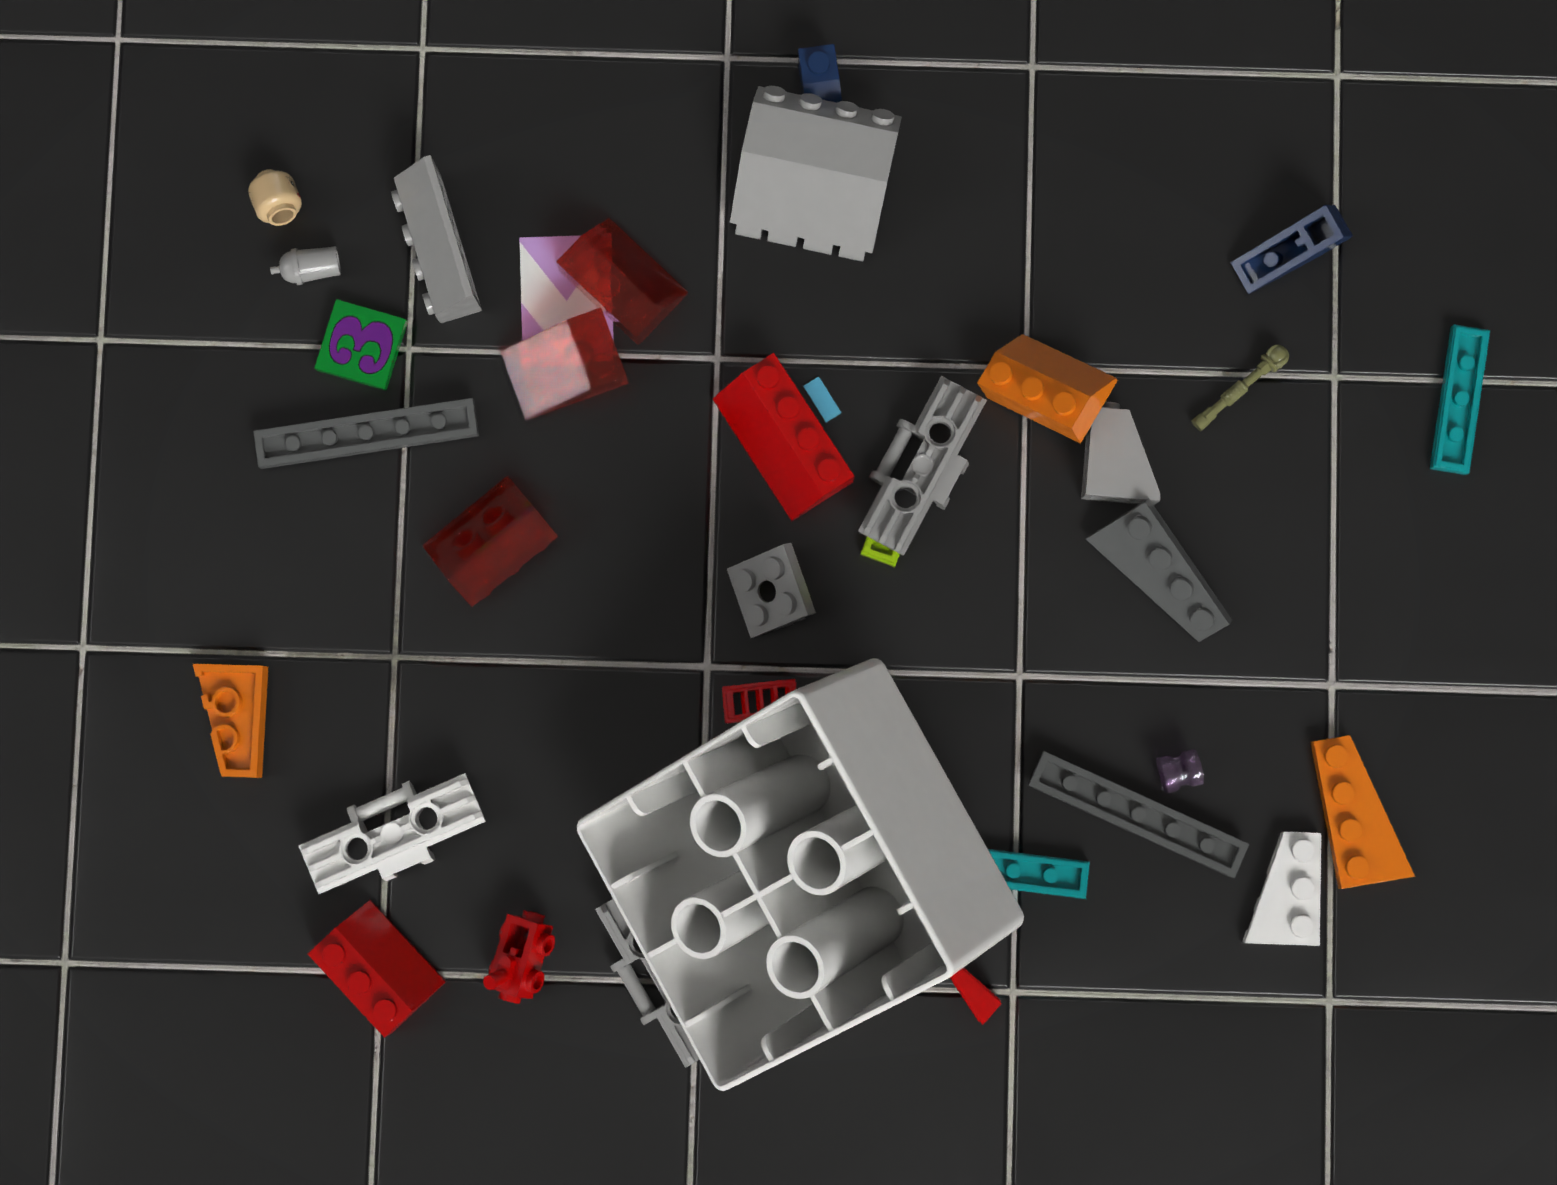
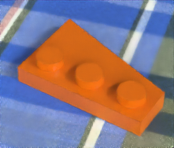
[193,664,268,778]

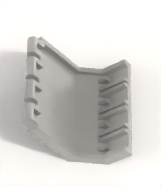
[730,86,902,262]

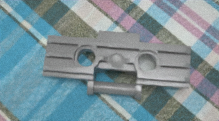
[858,376,987,556]
[595,899,700,1068]

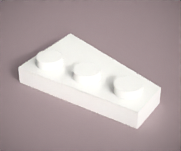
[1242,832,1321,946]

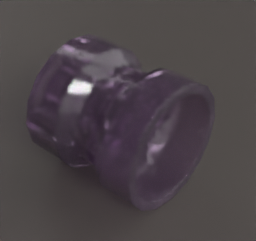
[1157,749,1204,793]

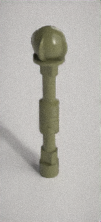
[1191,345,1289,431]

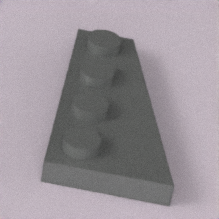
[1086,498,1232,642]

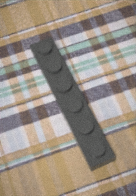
[253,398,479,469]
[1027,751,1249,878]

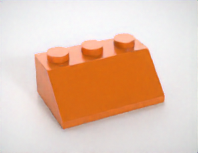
[977,334,1118,444]

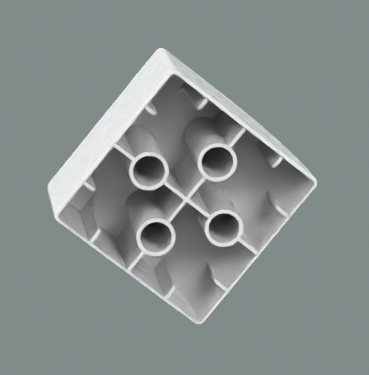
[577,658,1024,1091]

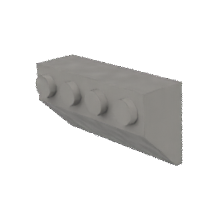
[391,155,482,323]

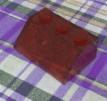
[556,218,688,345]
[422,476,558,607]

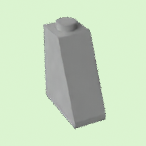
[1081,402,1160,505]

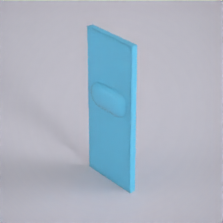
[803,377,841,422]

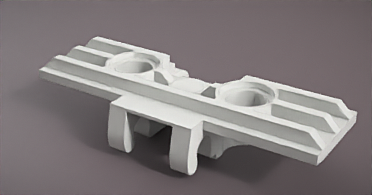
[299,773,486,894]

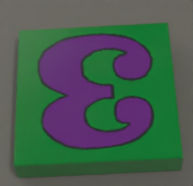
[314,299,408,391]

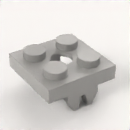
[727,543,816,638]

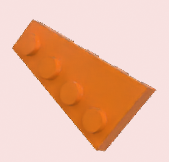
[1310,735,1415,889]

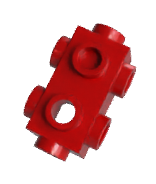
[483,910,555,1004]

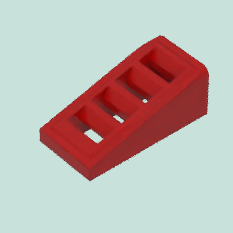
[722,679,796,724]
[950,968,1002,1025]

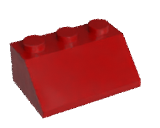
[308,900,447,1038]

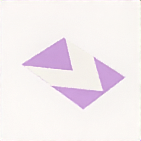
[520,235,614,367]

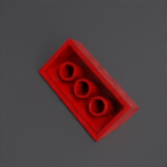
[712,353,854,521]

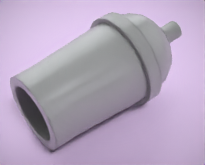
[270,246,341,285]

